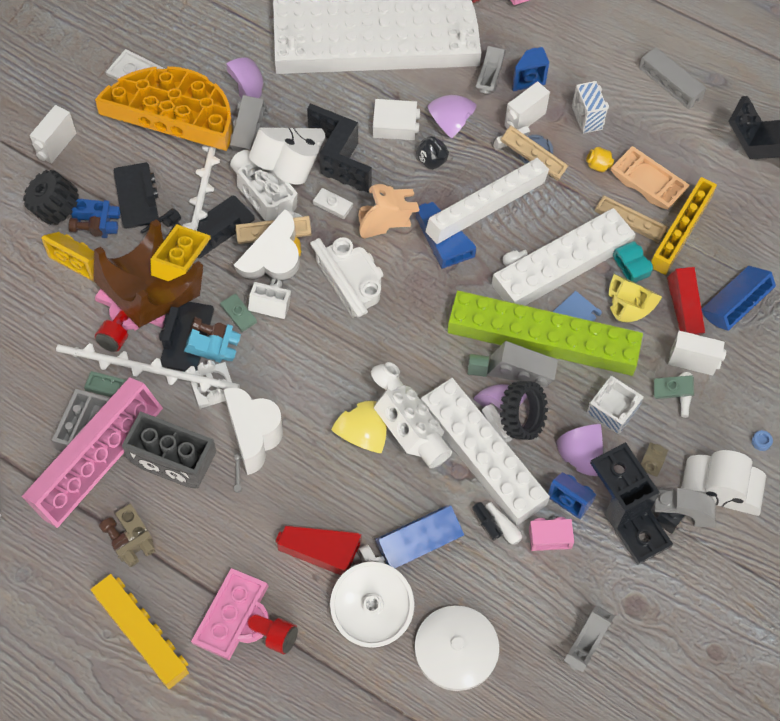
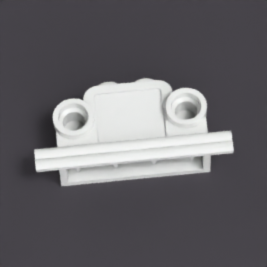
[310,237,383,318]

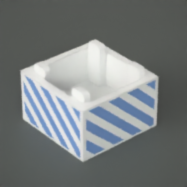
[572,81,609,134]
[587,376,644,434]

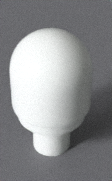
[502,250,528,266]

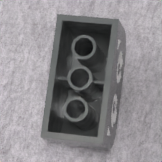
[122,411,217,489]

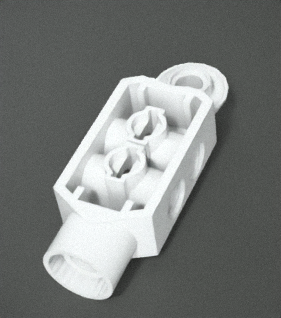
[230,150,303,221]
[371,362,452,469]

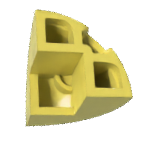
[609,274,662,322]
[331,401,386,453]

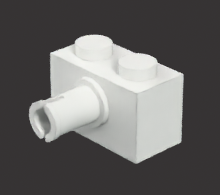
[248,279,291,319]

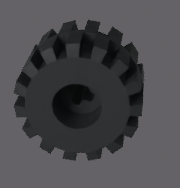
[23,170,79,225]

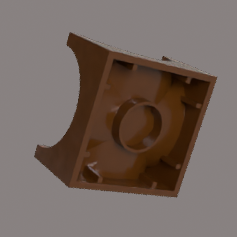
[94,219,203,328]

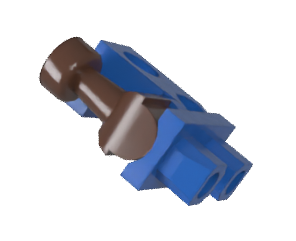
[69,199,121,238]

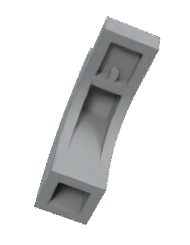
[655,488,716,528]
[564,605,615,672]

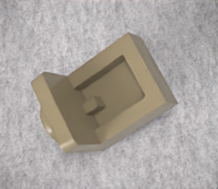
[641,442,669,477]

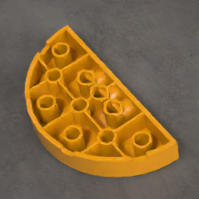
[95,66,233,151]

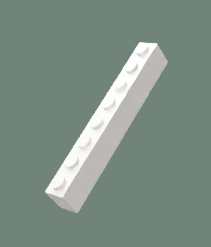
[425,158,549,244]

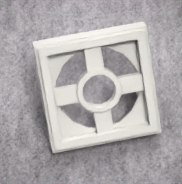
[191,360,232,409]

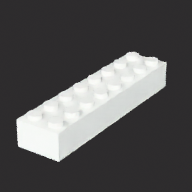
[492,208,636,306]
[421,378,550,527]

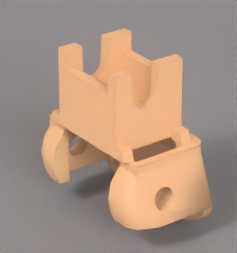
[358,184,419,239]

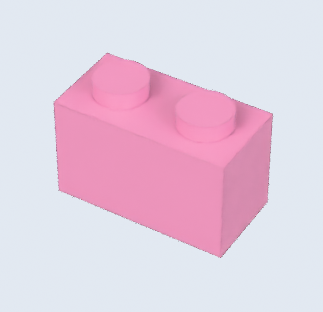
[529,517,574,551]

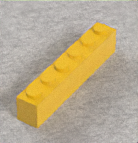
[651,177,717,275]
[90,574,189,690]

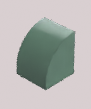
[467,354,489,377]

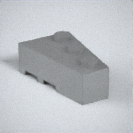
[230,95,269,152]
[487,341,558,387]
[52,389,109,451]

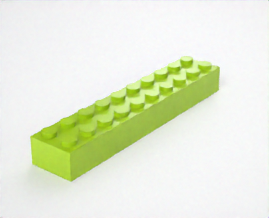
[447,290,643,376]

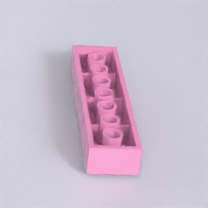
[21,377,163,528]

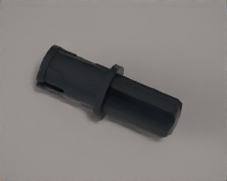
[472,502,503,541]

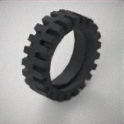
[500,381,548,440]

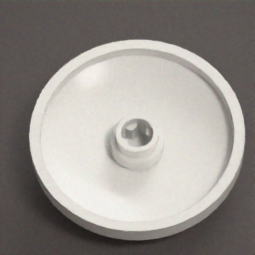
[330,562,415,647]
[415,606,499,691]

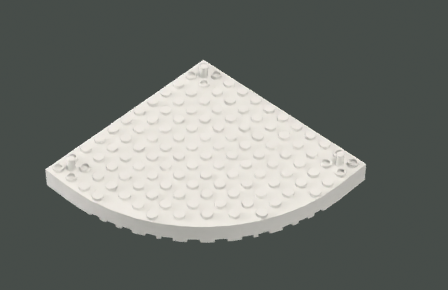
[273,0,481,74]

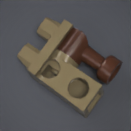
[99,503,155,567]

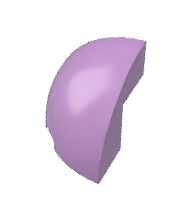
[226,58,264,98]
[428,95,477,139]
[473,384,527,410]
[556,424,603,476]

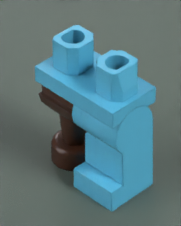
[184,317,241,363]

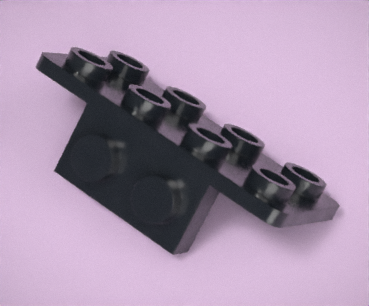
[113,162,159,229]
[197,195,255,258]
[159,302,214,372]

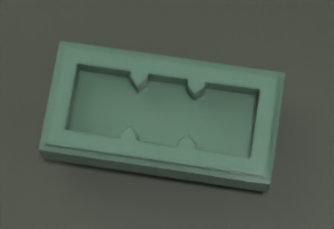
[220,293,257,332]
[84,371,127,397]
[654,375,694,399]

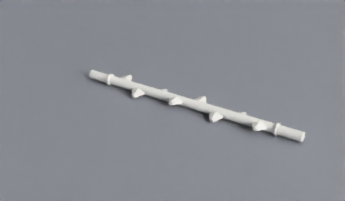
[183,145,220,231]
[56,343,240,392]

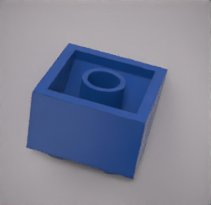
[512,47,549,91]
[548,472,596,520]

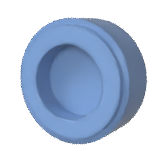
[752,430,773,451]

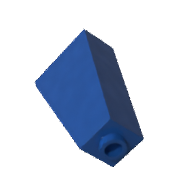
[416,202,476,269]

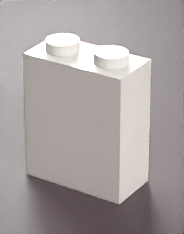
[504,81,550,129]
[373,99,420,140]
[30,105,77,163]
[668,331,726,376]

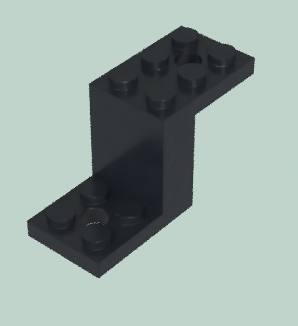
[728,96,780,159]
[307,103,372,193]
[590,442,673,565]

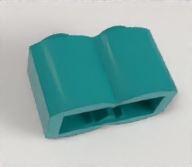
[613,241,653,283]

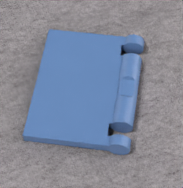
[553,291,602,321]

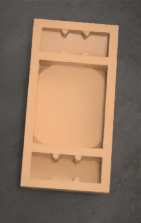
[611,146,690,210]

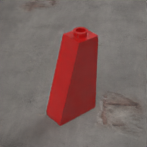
[667,267,705,336]
[276,526,362,575]

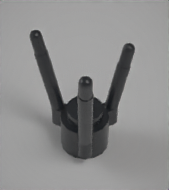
[140,208,181,240]

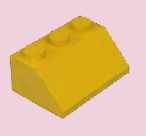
[151,224,211,281]
[41,232,94,282]

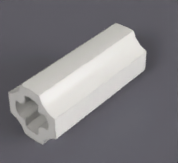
[481,403,514,443]

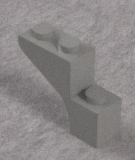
[476,46,506,94]

